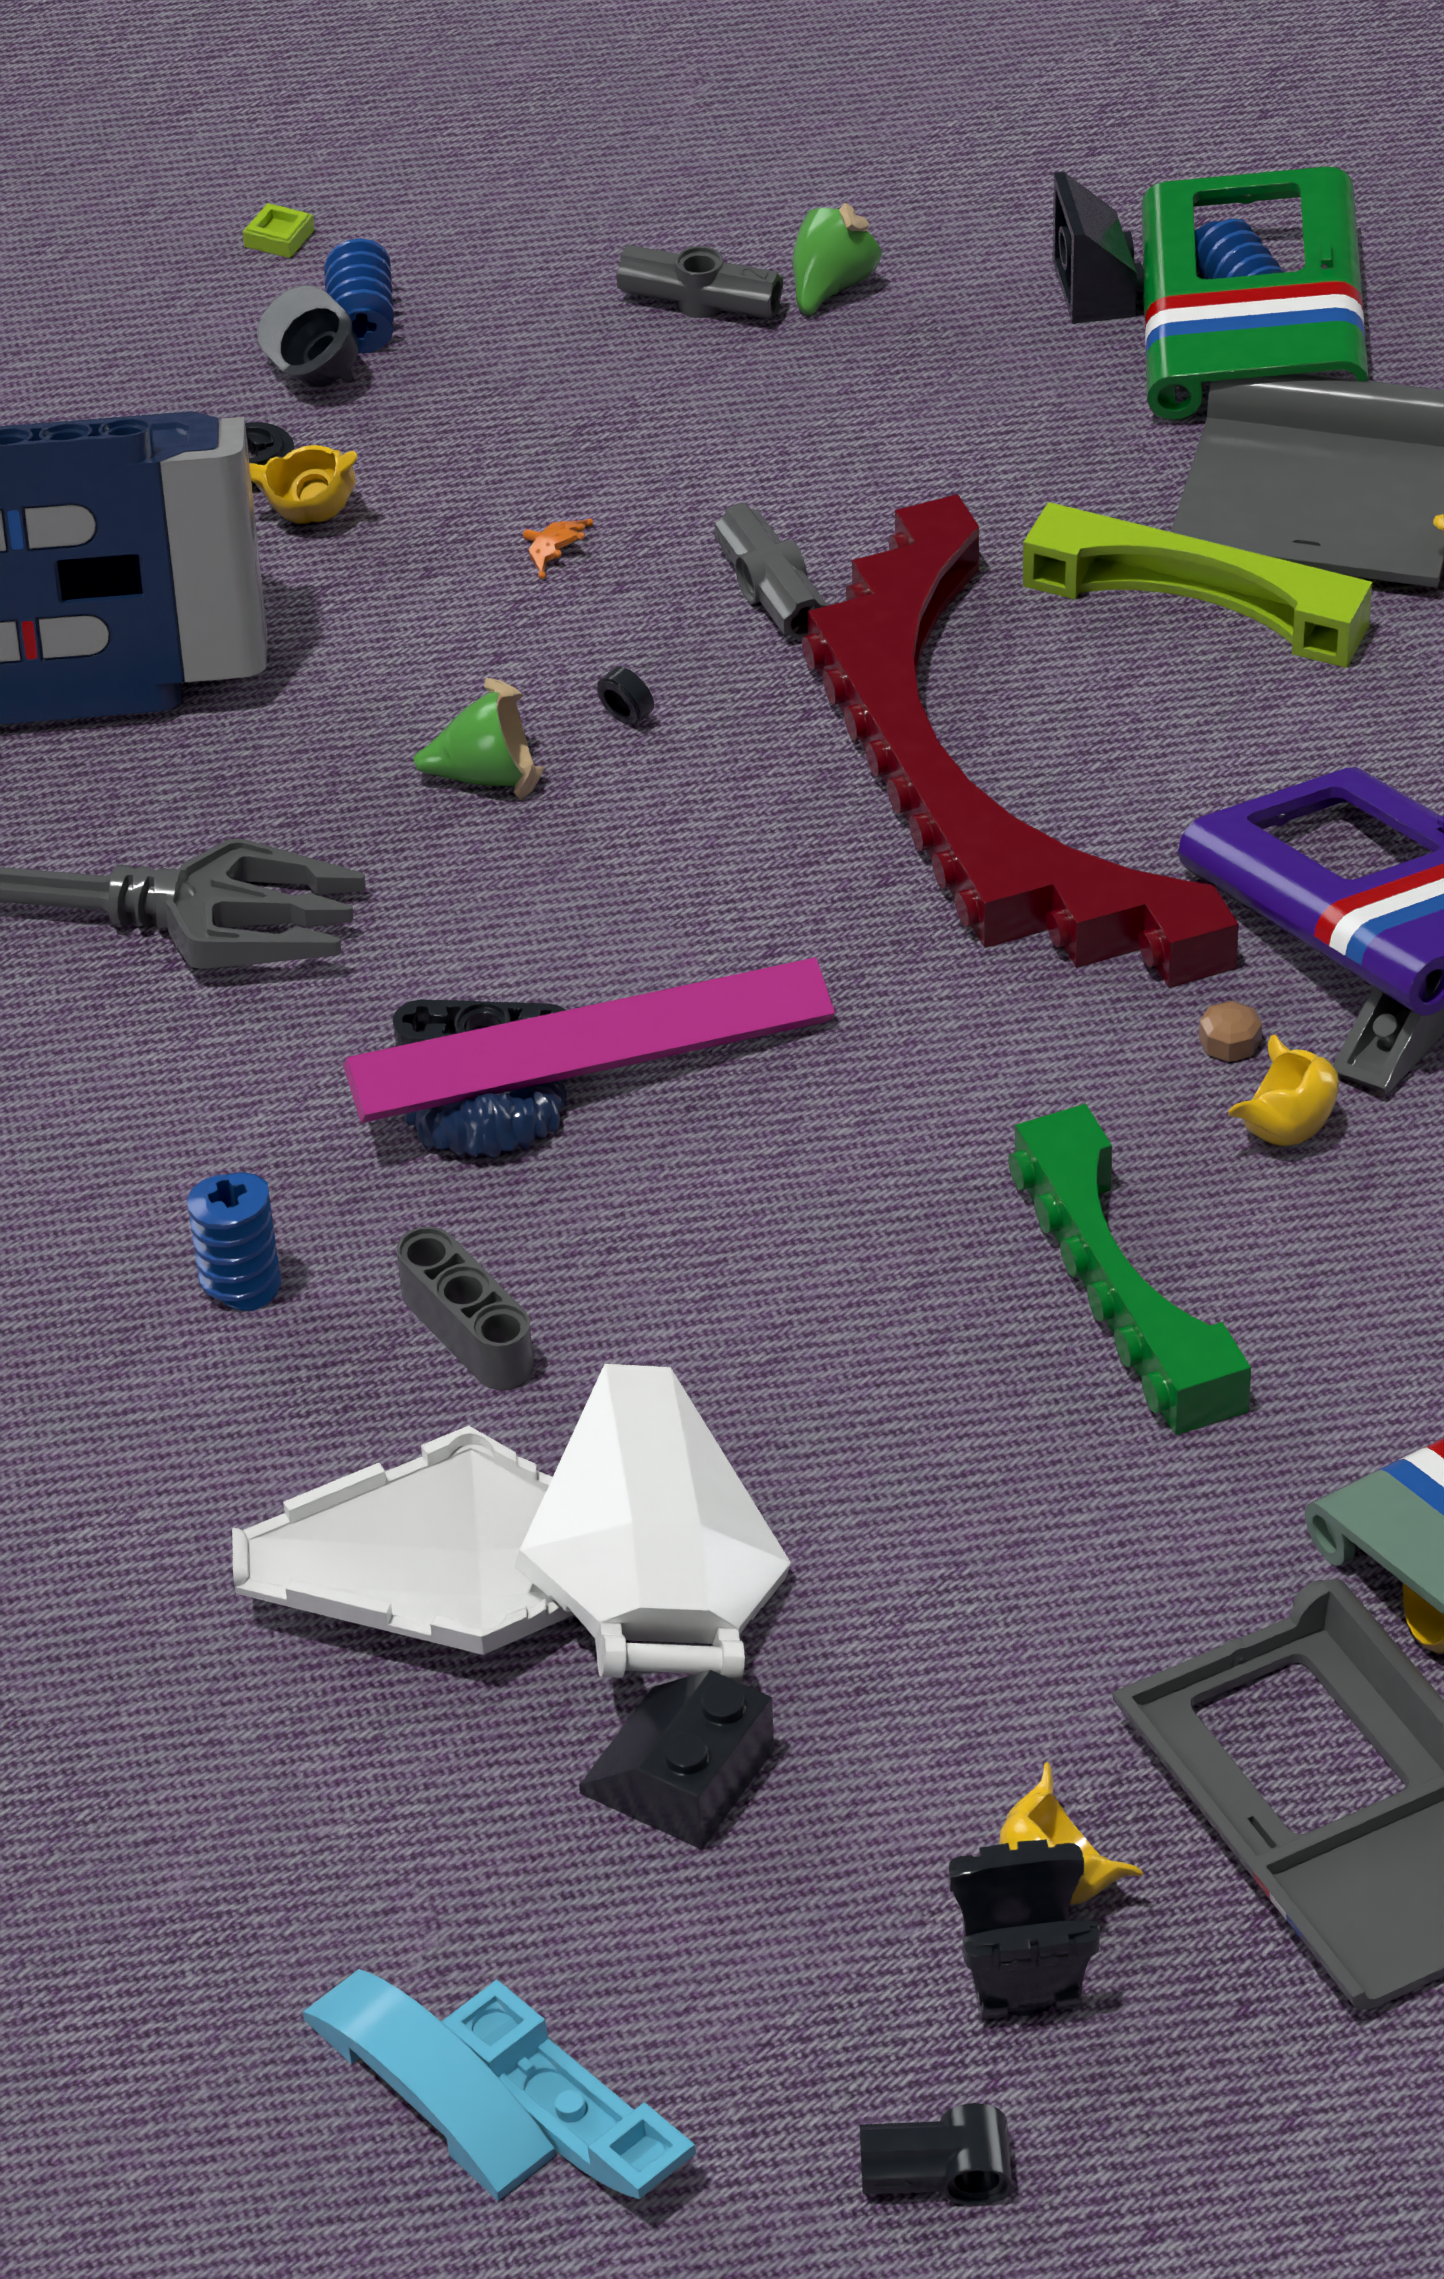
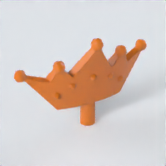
[523,518,593,579]

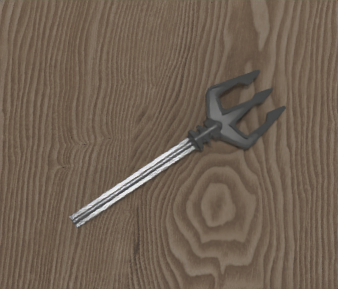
[0,839,366,969]

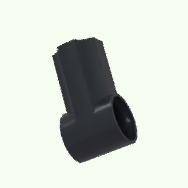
[859,2103,1012,2206]

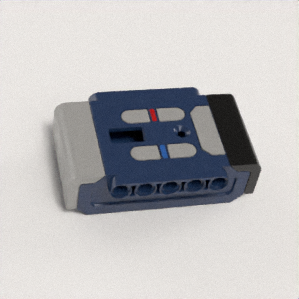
[0,411,267,724]

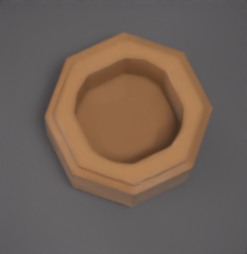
[1199,1001,1262,1062]

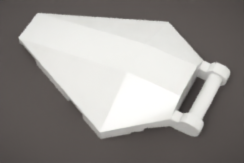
[515,1364,791,1682]
[232,1426,575,1655]

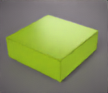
[242,203,315,258]

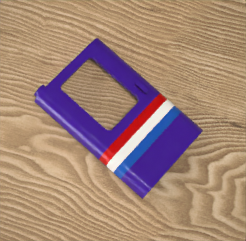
[1178,767,1444,1016]

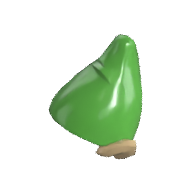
[792,203,882,316]
[414,678,544,800]

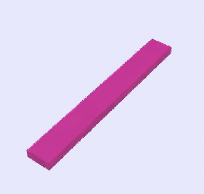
[343,957,835,1123]

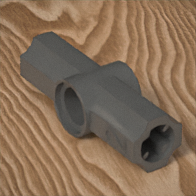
[617,244,783,320]
[714,502,828,642]

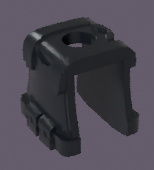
[948,1839,1100,2020]

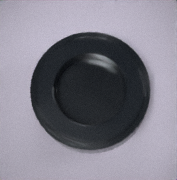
[597,666,654,725]

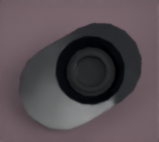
[258,285,359,387]

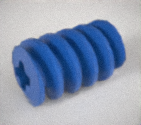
[1195,218,1286,279]
[324,238,394,354]
[187,1172,281,1311]

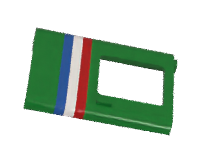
[1141,167,1369,420]

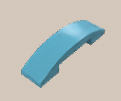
[303,1969,555,2201]
[441,1979,696,2199]

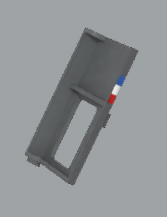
[1112,1579,1444,2010]

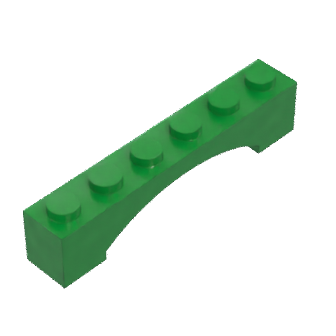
[1008,1103,1251,1436]

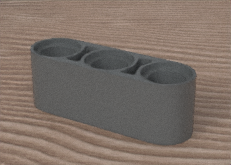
[397,1226,534,1391]

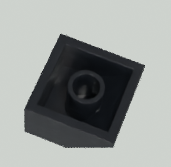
[1052,172,1144,324]
[579,1670,774,1850]

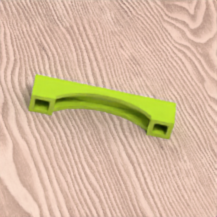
[1023,502,1373,668]

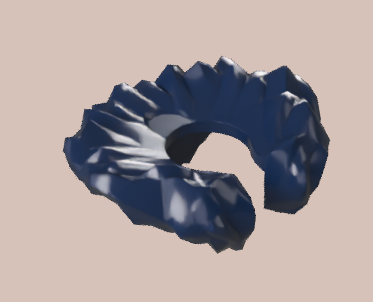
[404,1080,567,1159]

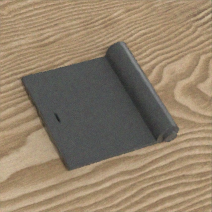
[1171,373,1444,588]

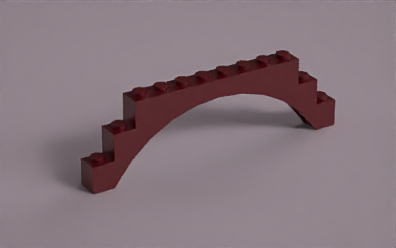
[802,494,1239,988]

